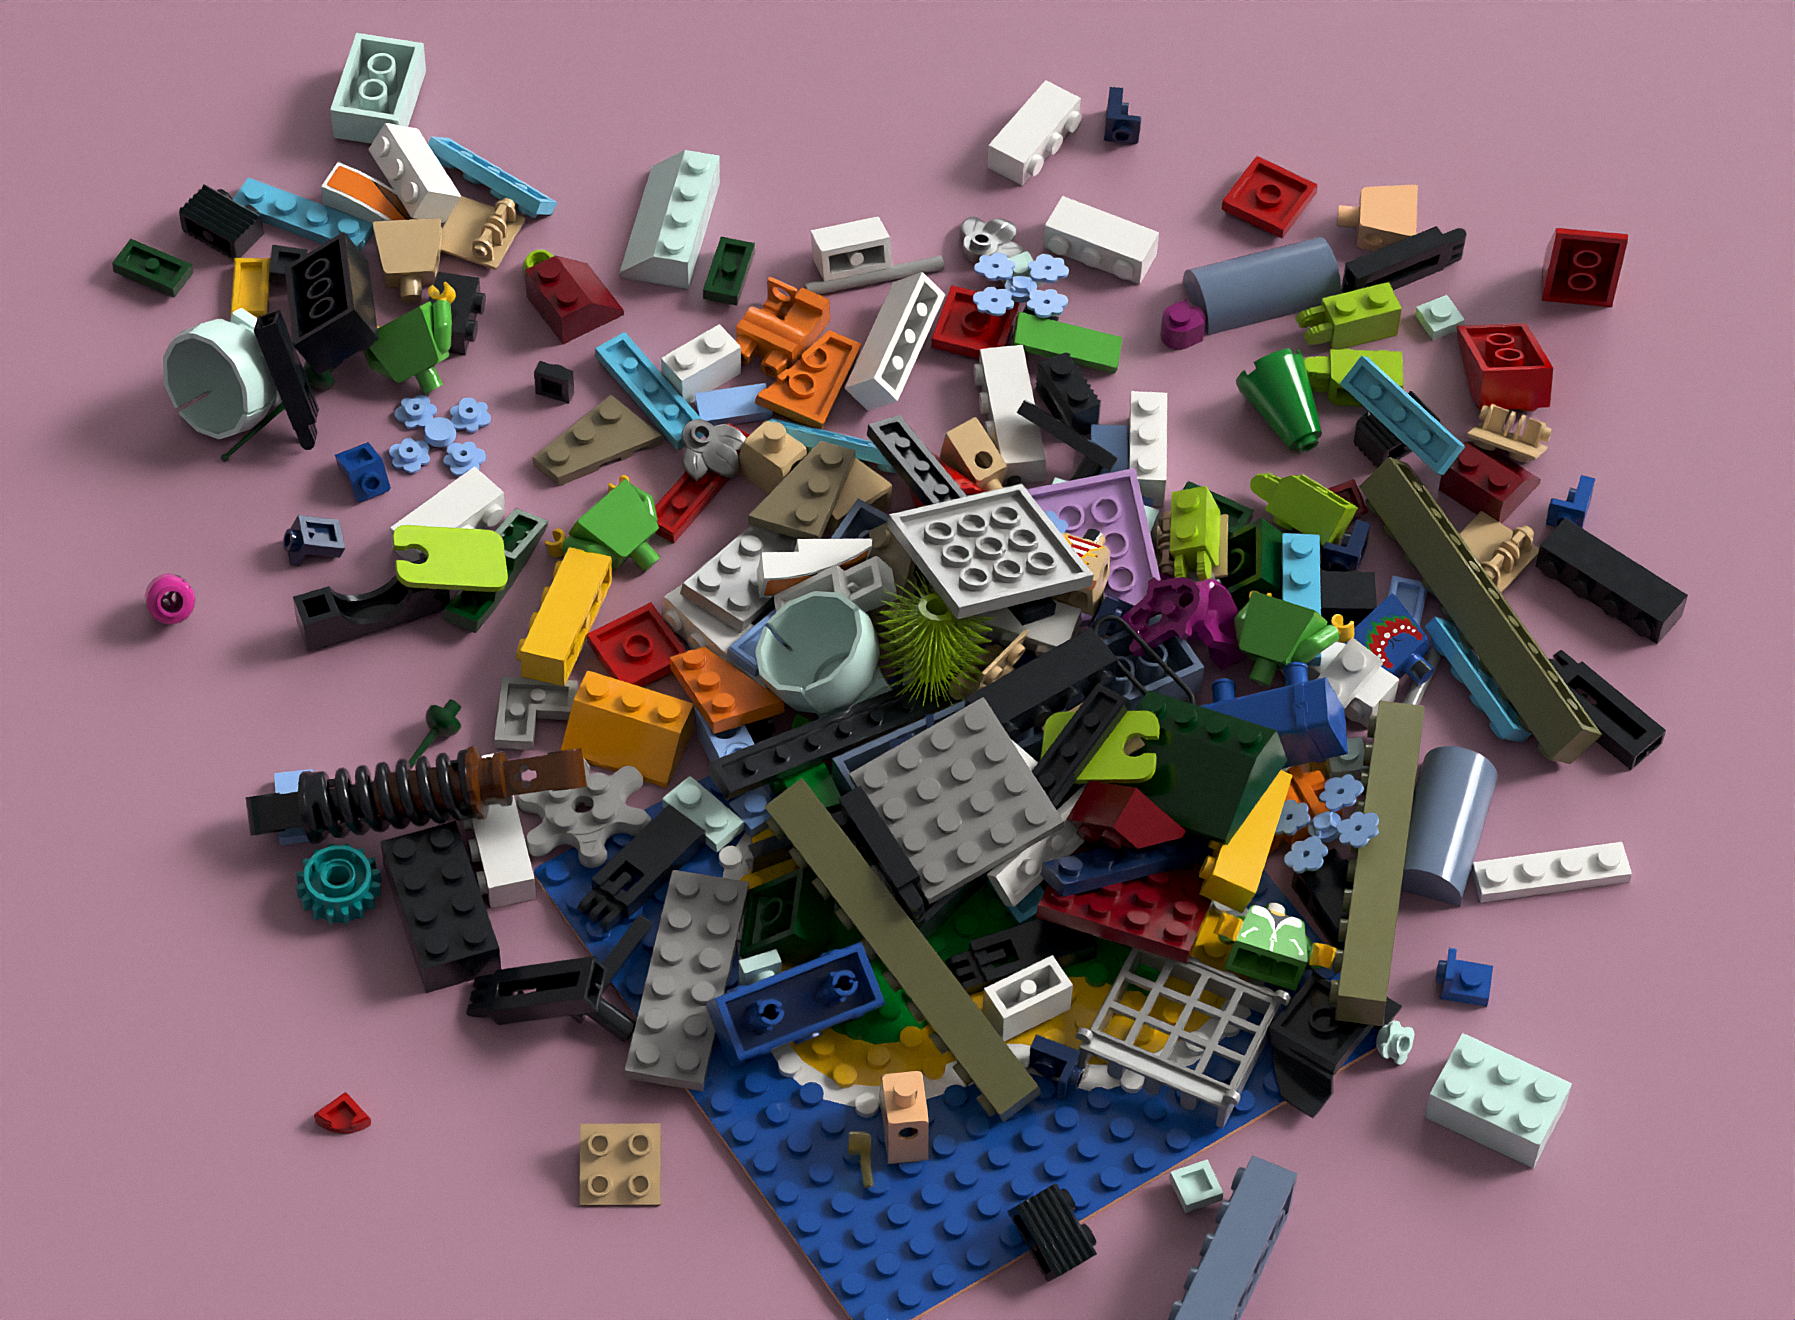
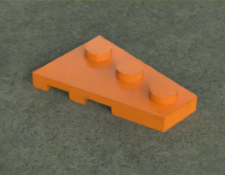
[754,330,862,429]
[670,647,785,734]

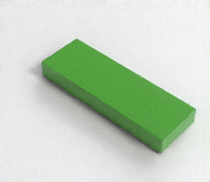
[1012,312,1122,374]

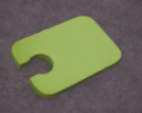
[392,525,508,592]
[1041,711,1160,784]

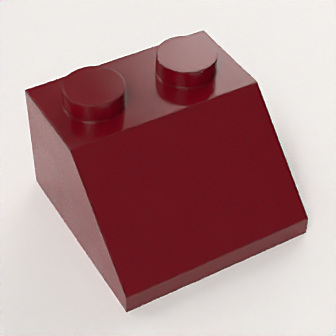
[525,255,624,344]
[1438,441,1541,524]
[1066,780,1186,849]

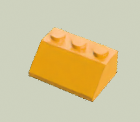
[560,670,695,788]

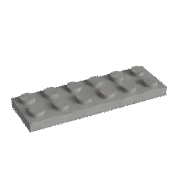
[625,870,749,1091]

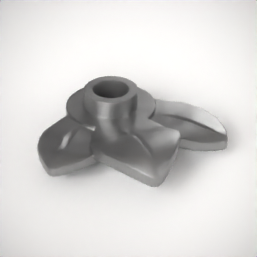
[960,216,1025,264]
[681,419,746,481]

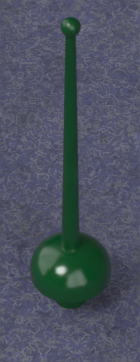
[221,361,336,461]
[408,699,461,769]

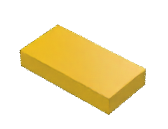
[230,258,270,318]

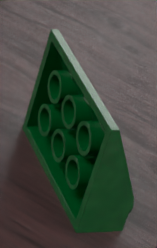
[1109,690,1287,845]

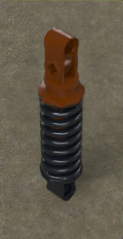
[245,746,587,844]

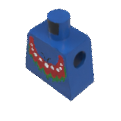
[1344,593,1435,685]

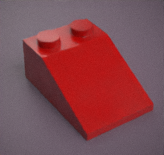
[1541,228,1628,307]
[1456,323,1554,412]

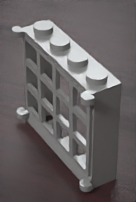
[1075,948,1291,1129]

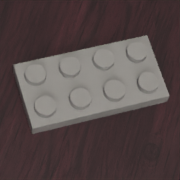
[680,525,798,633]

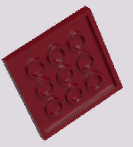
[1036,841,1214,964]

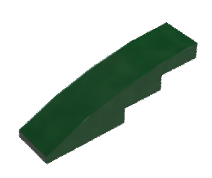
[443,508,548,633]

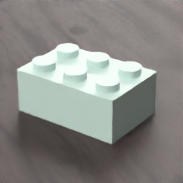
[330,33,426,144]
[1424,1033,1572,1168]

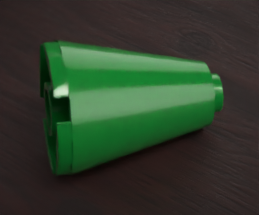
[1236,348,1322,453]

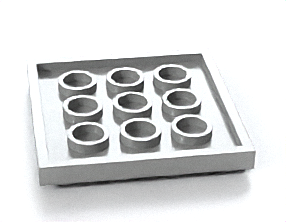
[887,484,1094,619]
[849,697,1064,905]

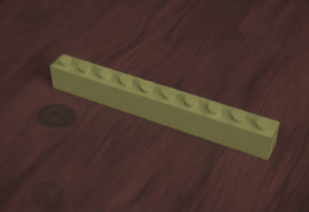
[1359,457,1602,764]
[1329,700,1425,1026]
[764,778,1042,1122]

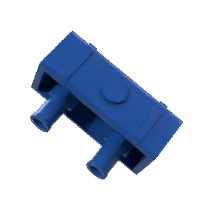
[1201,662,1348,769]
[705,942,885,1066]

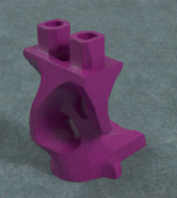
[1121,577,1247,670]

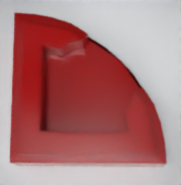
[314,1091,371,1133]

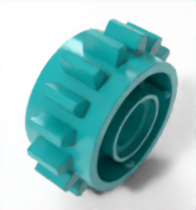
[296,843,382,925]

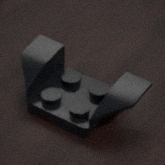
[1269,972,1402,1119]

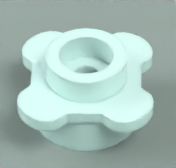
[1376,1020,1414,1065]

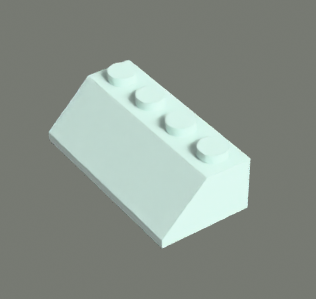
[619,150,720,290]

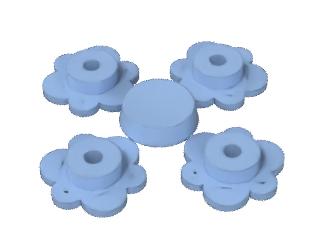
[973,253,1069,318]
[389,395,491,477]
[1274,774,1379,874]

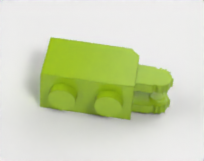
[1295,282,1402,349]
[1304,349,1404,407]
[1249,473,1358,549]
[1170,486,1220,581]

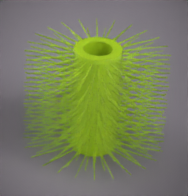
[876,571,994,707]

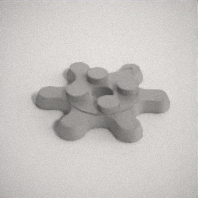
[517,758,652,868]

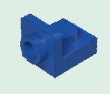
[335,442,391,502]
[1546,475,1595,528]
[1435,947,1493,1007]

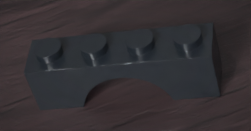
[293,557,450,651]

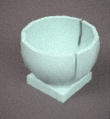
[162,308,282,439]
[755,591,892,718]

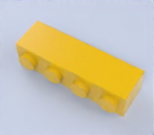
[516,547,612,687]
[1199,770,1293,913]

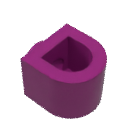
[1160,299,1206,350]

